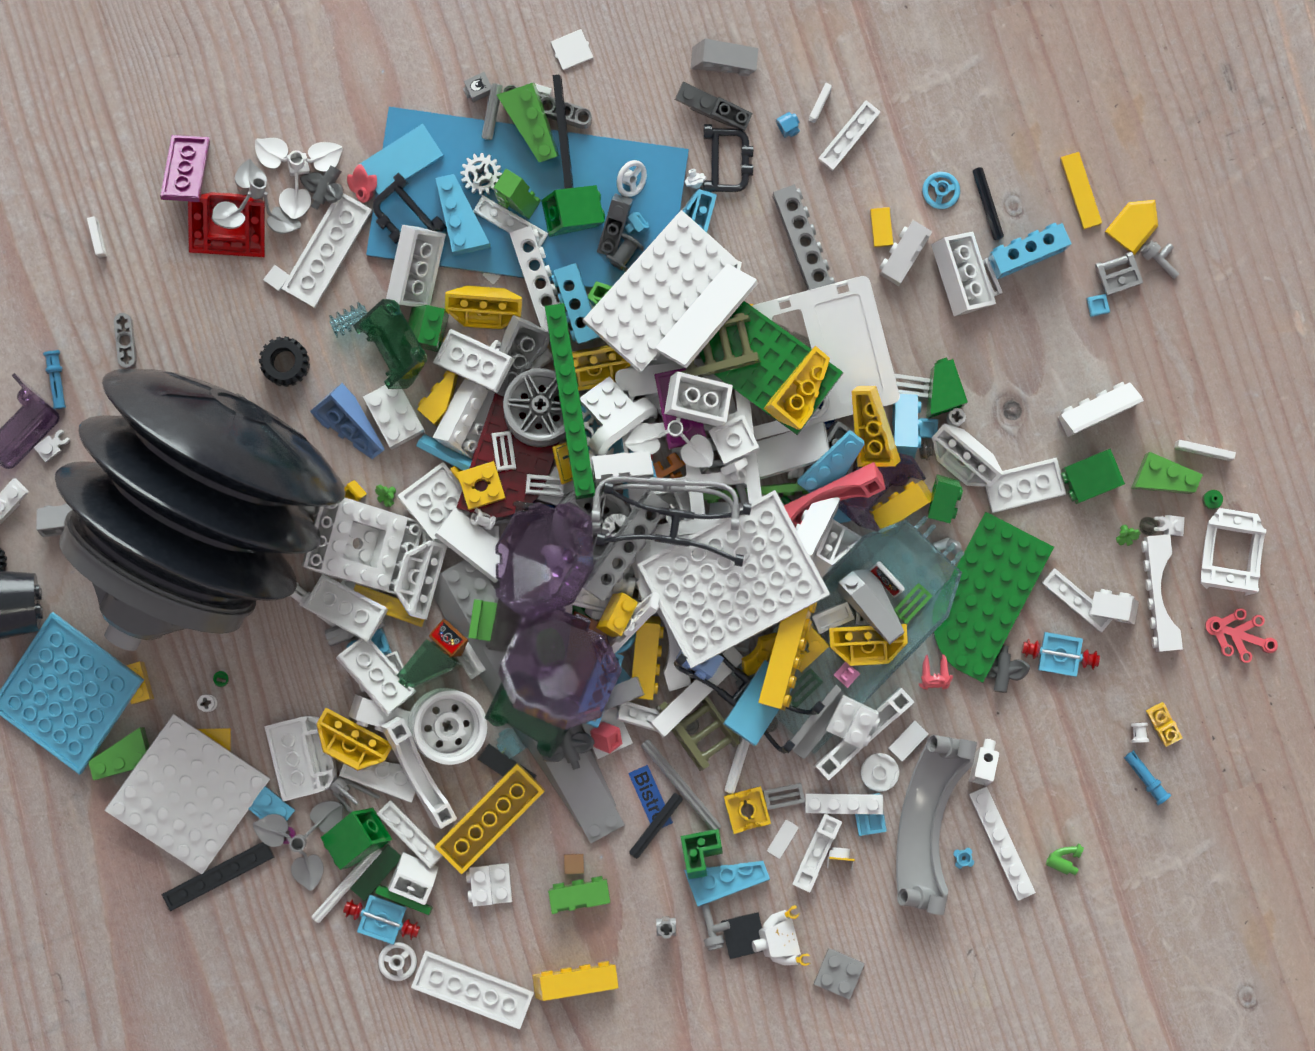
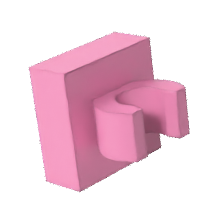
[833,662,860,688]

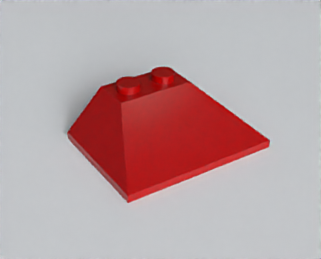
[188,192,265,258]

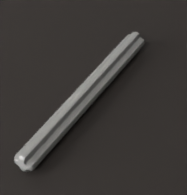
[641,740,721,830]

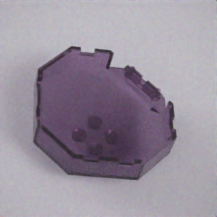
[495,502,594,620]
[498,606,622,730]

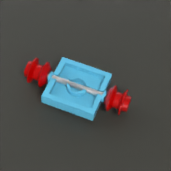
[1021,632,1100,677]
[343,894,420,945]

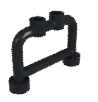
[703,124,754,193]
[372,172,447,244]

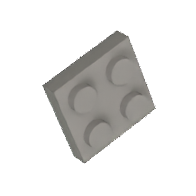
[813,948,865,1000]

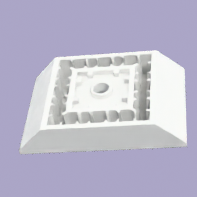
[302,497,423,595]

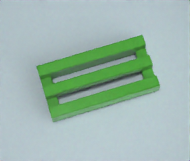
[894,582,933,624]

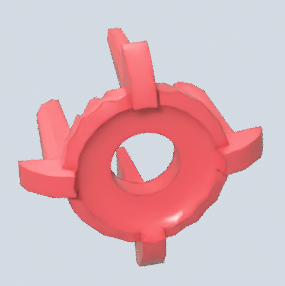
[919,654,953,690]

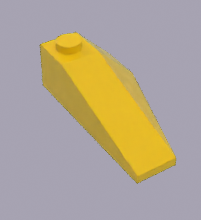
[764,346,830,430]

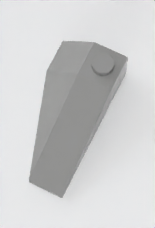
[486,315,550,396]

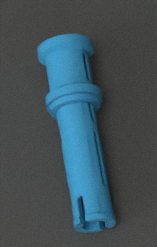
[43,350,66,409]
[1124,750,1171,805]

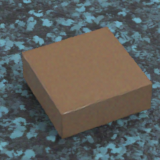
[564,854,584,874]

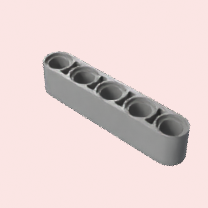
[503,85,592,129]

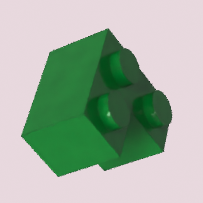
[927,475,963,523]
[680,829,723,879]

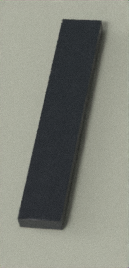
[552,74,574,189]
[161,842,275,911]

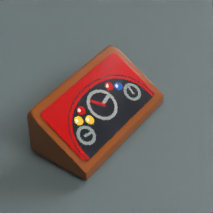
[429,619,469,657]

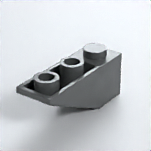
[597,193,633,257]

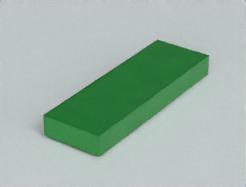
[375,885,433,915]

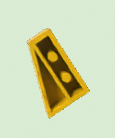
[869,480,932,533]

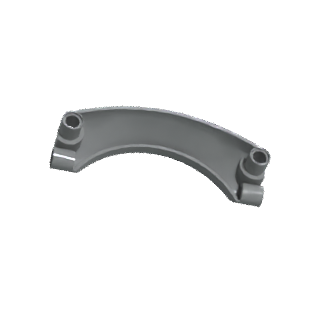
[896,735,977,915]

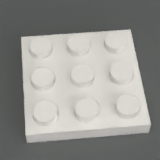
[397,462,471,541]

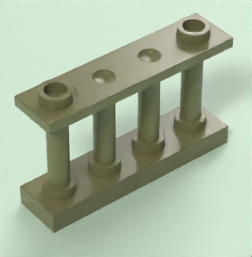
[681,313,761,377]
[656,696,740,771]

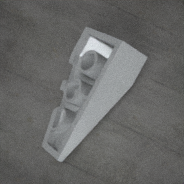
[838,569,904,644]

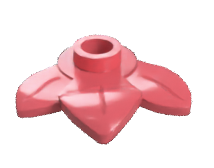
[347,164,377,203]

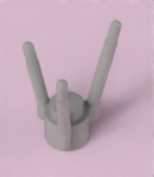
[330,777,380,814]

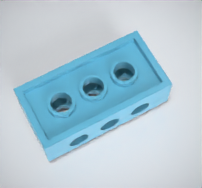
[988,222,1072,280]
[552,263,600,344]

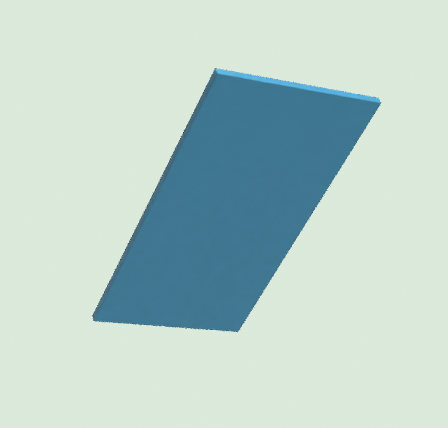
[366,107,689,288]

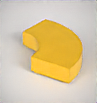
[741,632,777,676]

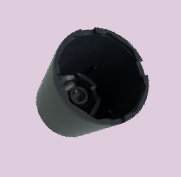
[0,571,43,640]

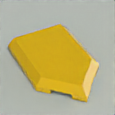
[1105,200,1158,255]

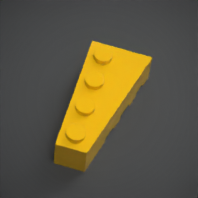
[851,386,901,467]
[632,616,664,700]
[532,961,619,1001]

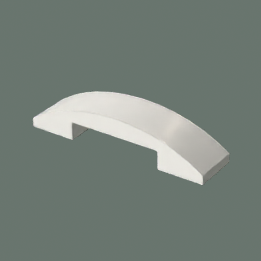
[792,814,842,893]

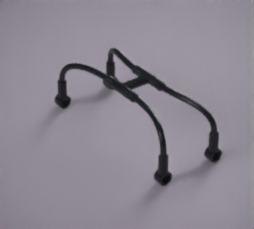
[596,482,752,567]
[674,653,825,754]

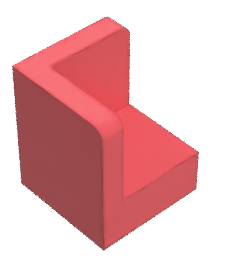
[590,722,623,754]

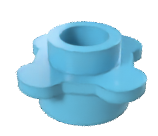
[953,848,974,869]

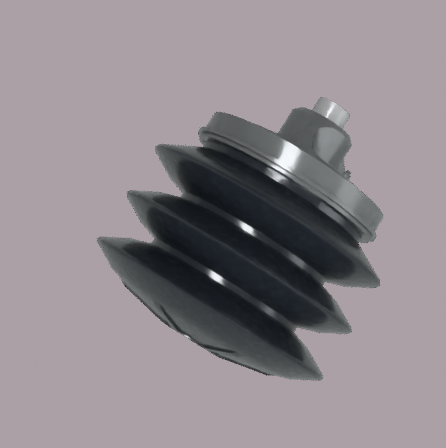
[55,369,345,651]

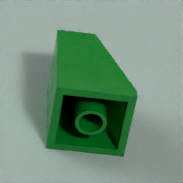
[541,185,605,237]
[403,305,449,352]
[926,357,968,419]
[1061,448,1125,504]
[320,808,393,870]

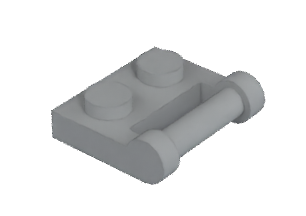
[1095,252,1143,296]

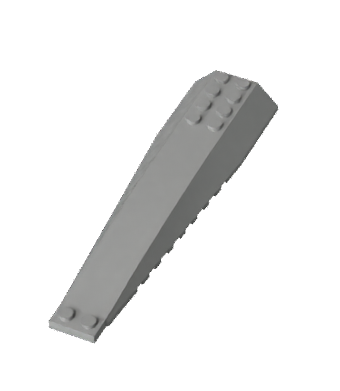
[433,560,625,843]

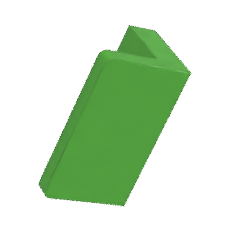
[468,599,498,641]

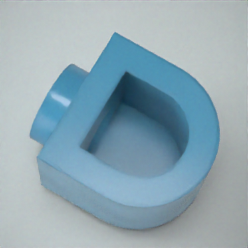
[776,112,800,138]

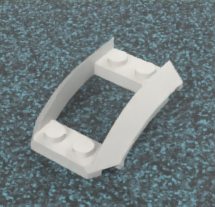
[1201,508,1266,596]

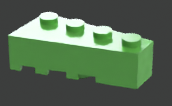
[497,83,559,162]

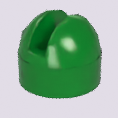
[213,671,229,687]

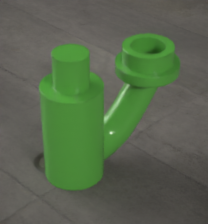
[1046,843,1084,875]

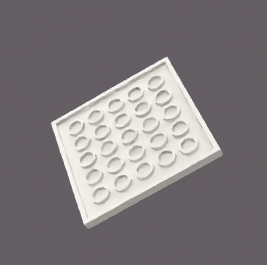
[105,713,270,874]

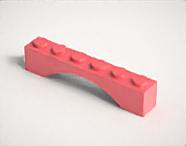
[784,462,885,528]

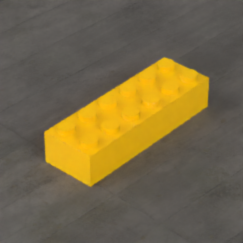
[758,602,817,711]
[434,762,545,874]

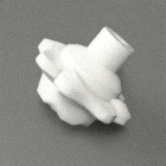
[684,169,707,189]

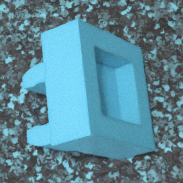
[625,212,650,233]

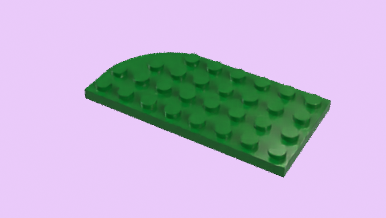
[699,301,843,436]
[933,512,1054,683]

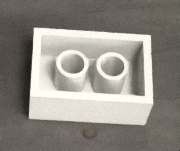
[664,372,733,427]
[363,379,426,449]

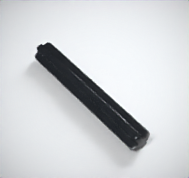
[973,167,1004,240]
[629,793,683,859]

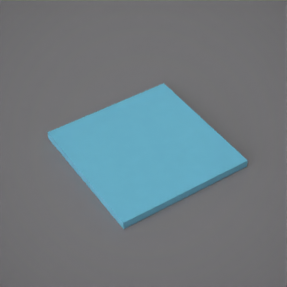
[0,612,144,775]

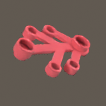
[1205,608,1278,663]

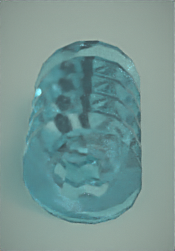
[329,302,372,338]

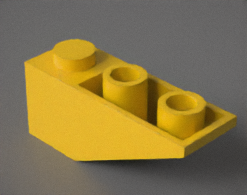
[417,370,458,427]

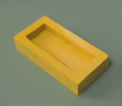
[870,207,893,248]

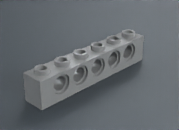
[773,184,835,290]
[580,490,670,601]

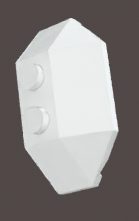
[932,423,1003,488]
[796,497,840,559]
[394,541,447,620]

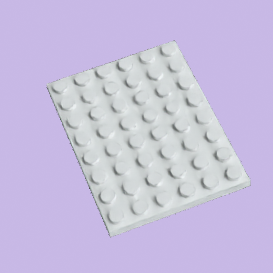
[637,490,831,668]

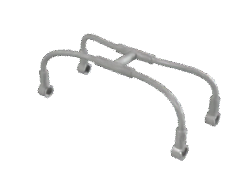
[591,477,740,533]

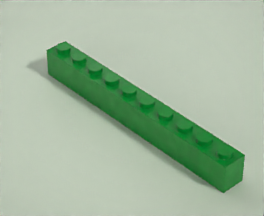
[545,303,595,500]

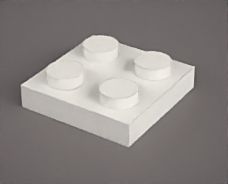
[709,414,760,466]

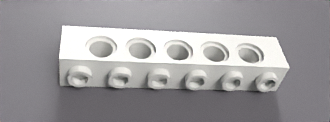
[510,226,570,342]

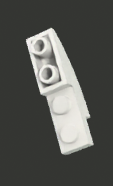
[0,478,29,524]

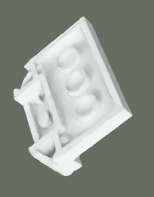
[264,716,337,801]

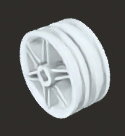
[408,688,487,765]

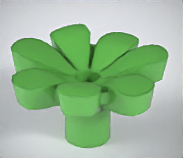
[375,484,396,507]
[1116,525,1141,546]

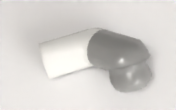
[933,537,962,555]

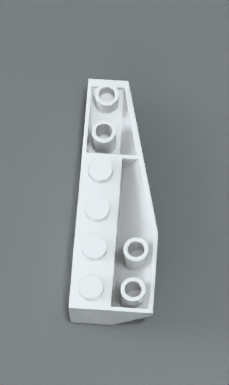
[433,340,501,458]

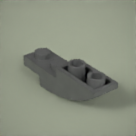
[675,81,753,131]

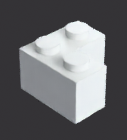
[1091,589,1139,625]

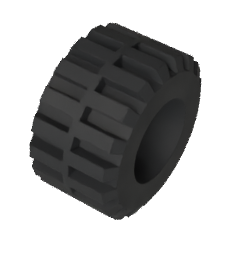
[259,336,310,387]

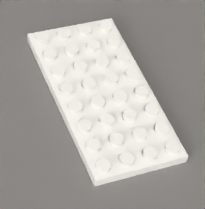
[582,210,739,373]

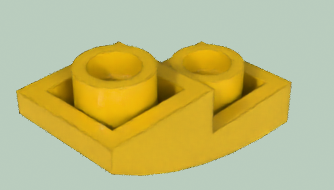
[1146,702,1183,747]

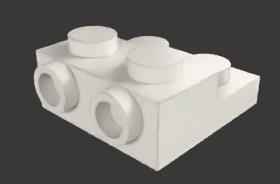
[826,695,880,749]
[466,863,512,907]

